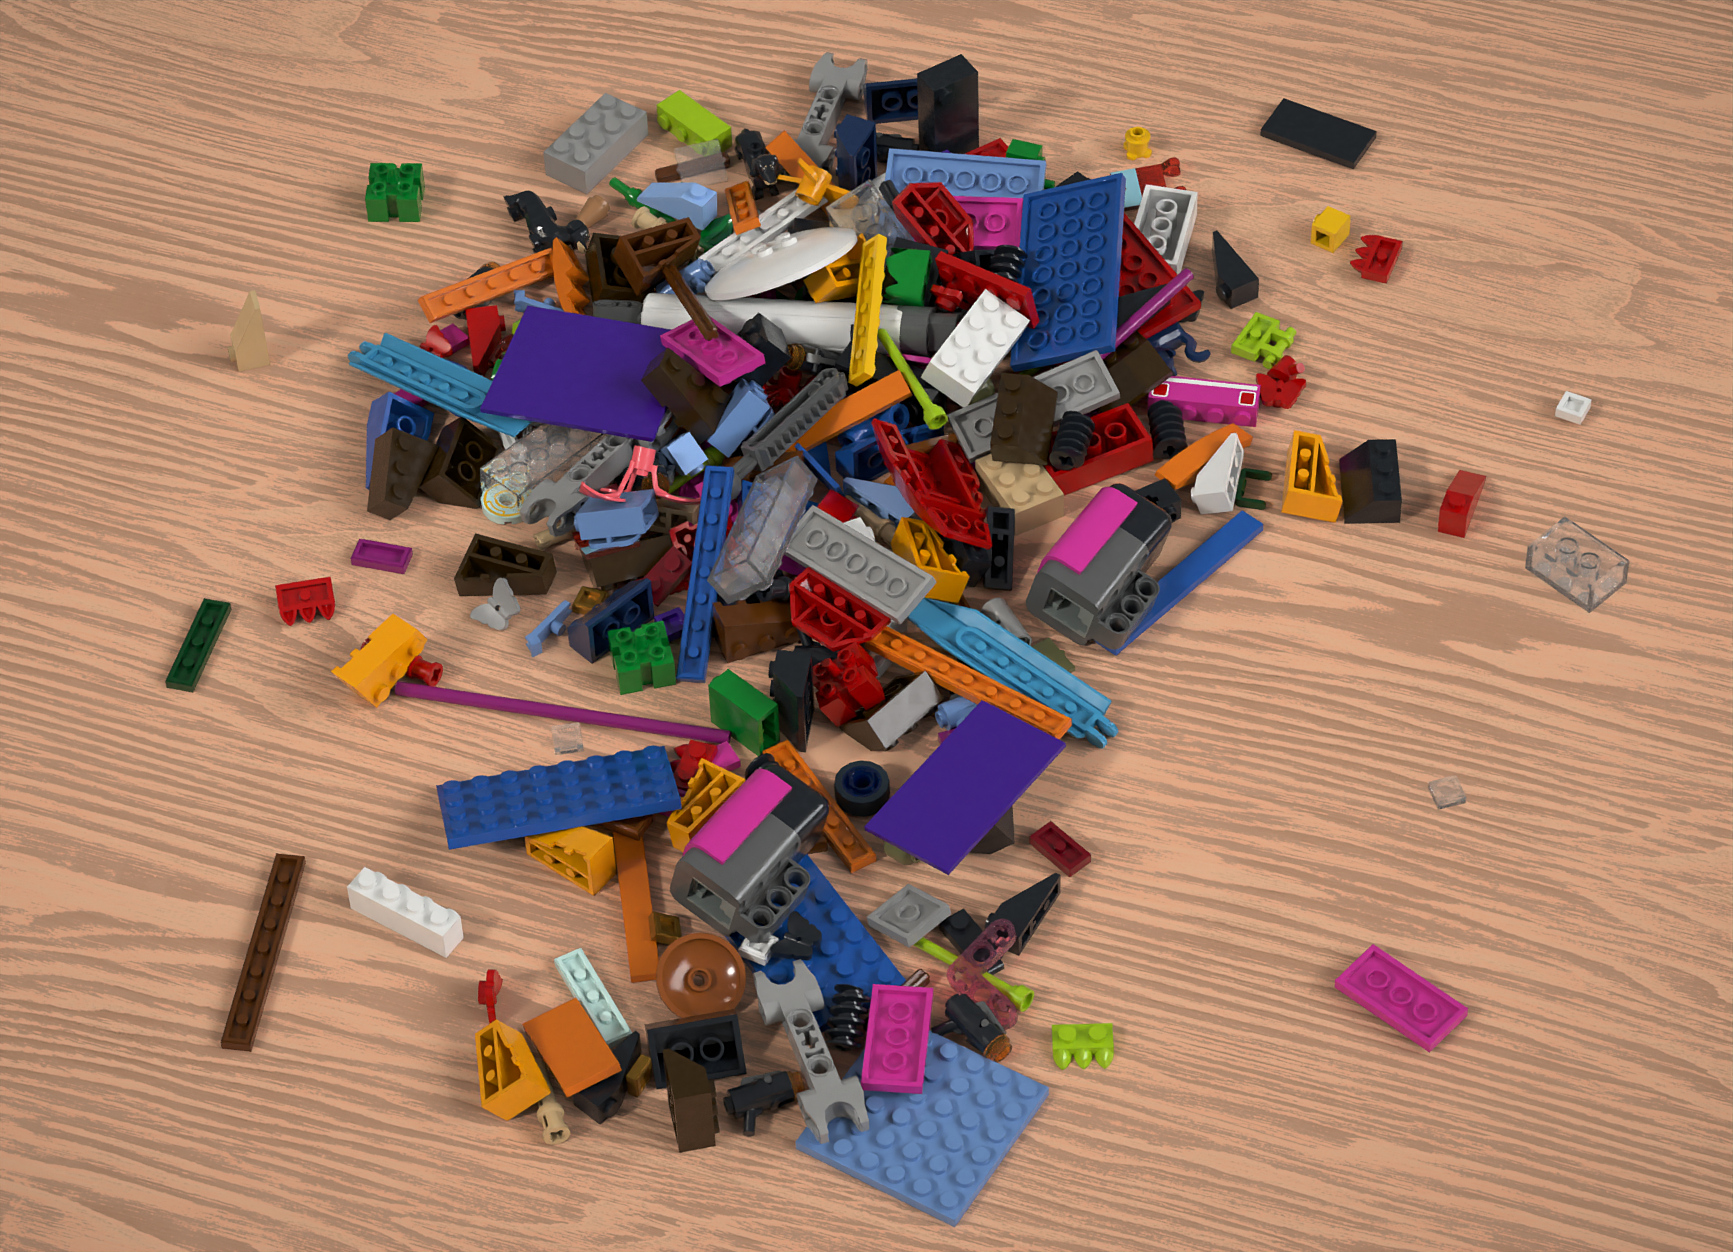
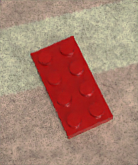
[935,251,1039,329]

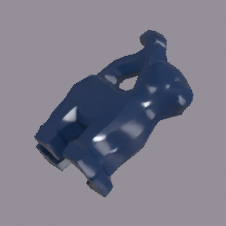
[1147,322,1211,376]

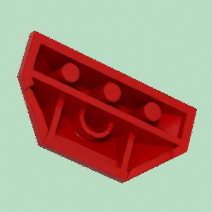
[892,182,974,256]
[789,567,891,652]

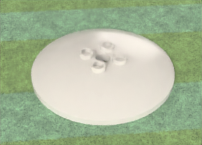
[705,227,858,300]

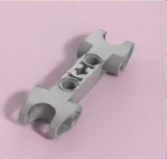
[777,52,868,181]
[520,408,679,537]
[753,959,869,1144]

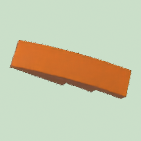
[552,237,590,315]
[1155,423,1253,490]

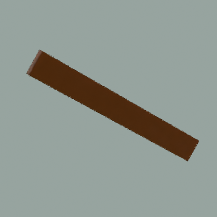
[221,853,306,1052]

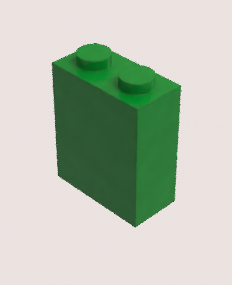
[708,669,780,756]

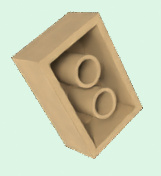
[975,454,1064,536]

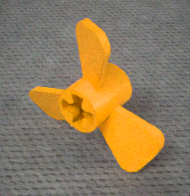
[777,158,858,207]

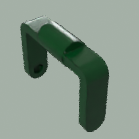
[1235,468,1272,510]

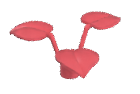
[579,445,701,505]

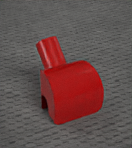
[1267,355,1305,383]

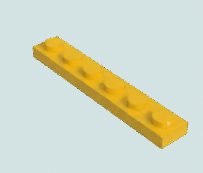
[848,233,887,386]

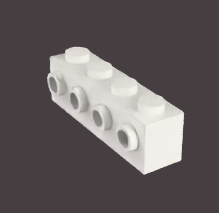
[347,867,464,958]

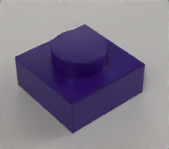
[654,607,685,642]

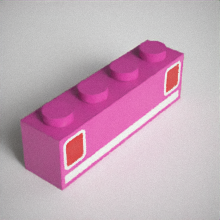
[1148,376,1261,427]

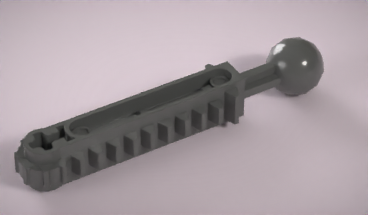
[731,368,849,501]

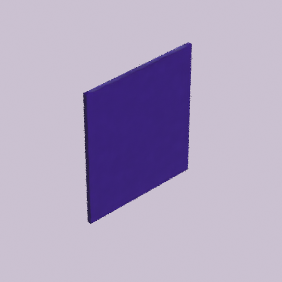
[480,305,671,442]

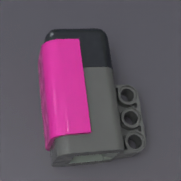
[1026,483,1172,650]
[670,765,829,943]

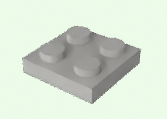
[867,884,951,948]

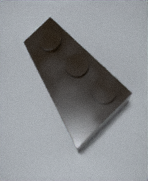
[641,348,731,445]
[367,427,439,520]
[454,533,557,596]

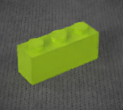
[657,90,732,157]

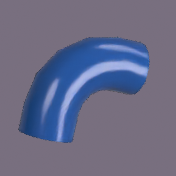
[838,403,910,447]

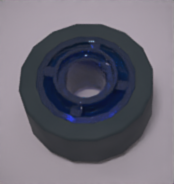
[834,760,890,817]

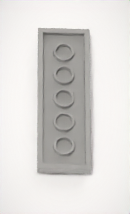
[947,350,1120,464]
[777,505,937,625]

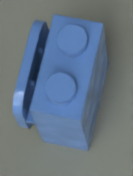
[707,378,775,458]
[574,489,659,549]

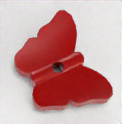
[929,285,971,312]
[420,325,453,359]
[1256,373,1306,409]
[478,969,503,1024]

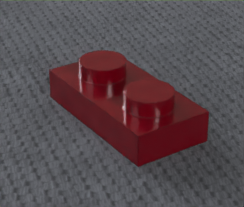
[643,545,692,607]
[1029,821,1091,877]

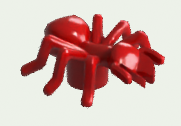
[762,364,816,408]

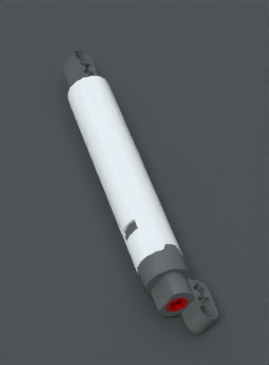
[592,293,968,358]

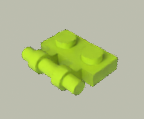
[1231,312,1296,369]

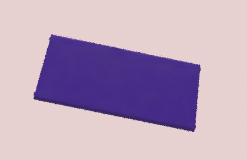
[864,700,1066,875]

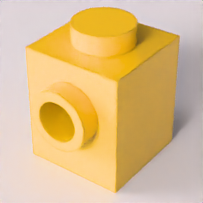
[1311,206,1351,253]

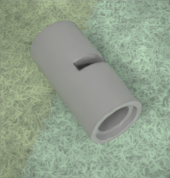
[980,597,1032,646]

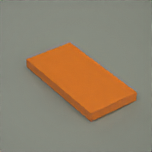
[522,998,622,1097]

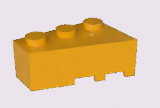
[803,233,866,303]
[1281,430,1343,523]
[891,517,970,603]
[331,614,428,708]
[667,758,746,852]
[525,826,617,896]
[475,1019,551,1121]

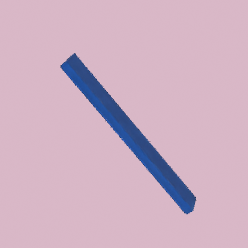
[676,466,735,683]
[1094,510,1263,656]

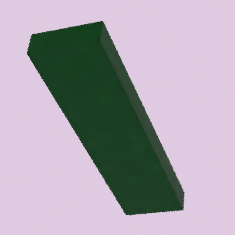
[165,598,232,693]

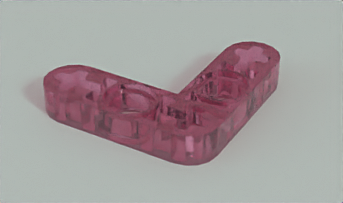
[946,919,1018,1030]

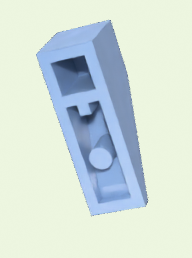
[637,182,717,230]
[657,432,708,477]
[843,477,922,527]

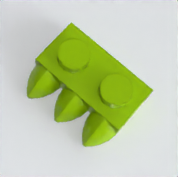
[1052,1023,1114,1070]

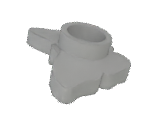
[470,578,520,630]

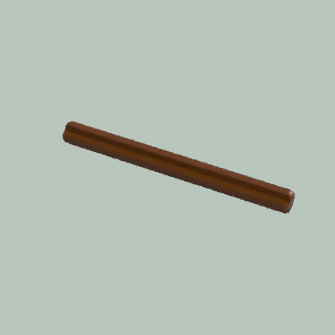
[662,264,719,341]

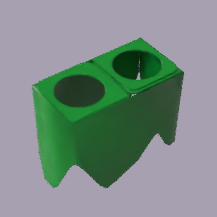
[882,247,932,306]

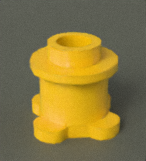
[1123,126,1152,160]

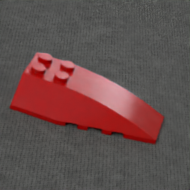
[871,418,992,550]

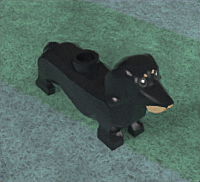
[735,128,783,200]
[503,191,590,254]

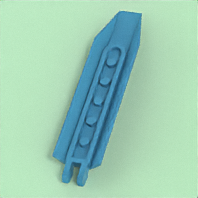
[347,333,532,437]
[907,597,1119,749]

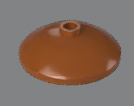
[656,933,746,1018]

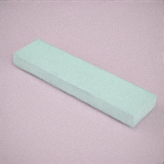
[554,948,632,1049]

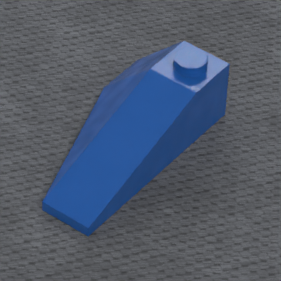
[366,392,434,490]
[835,424,944,482]

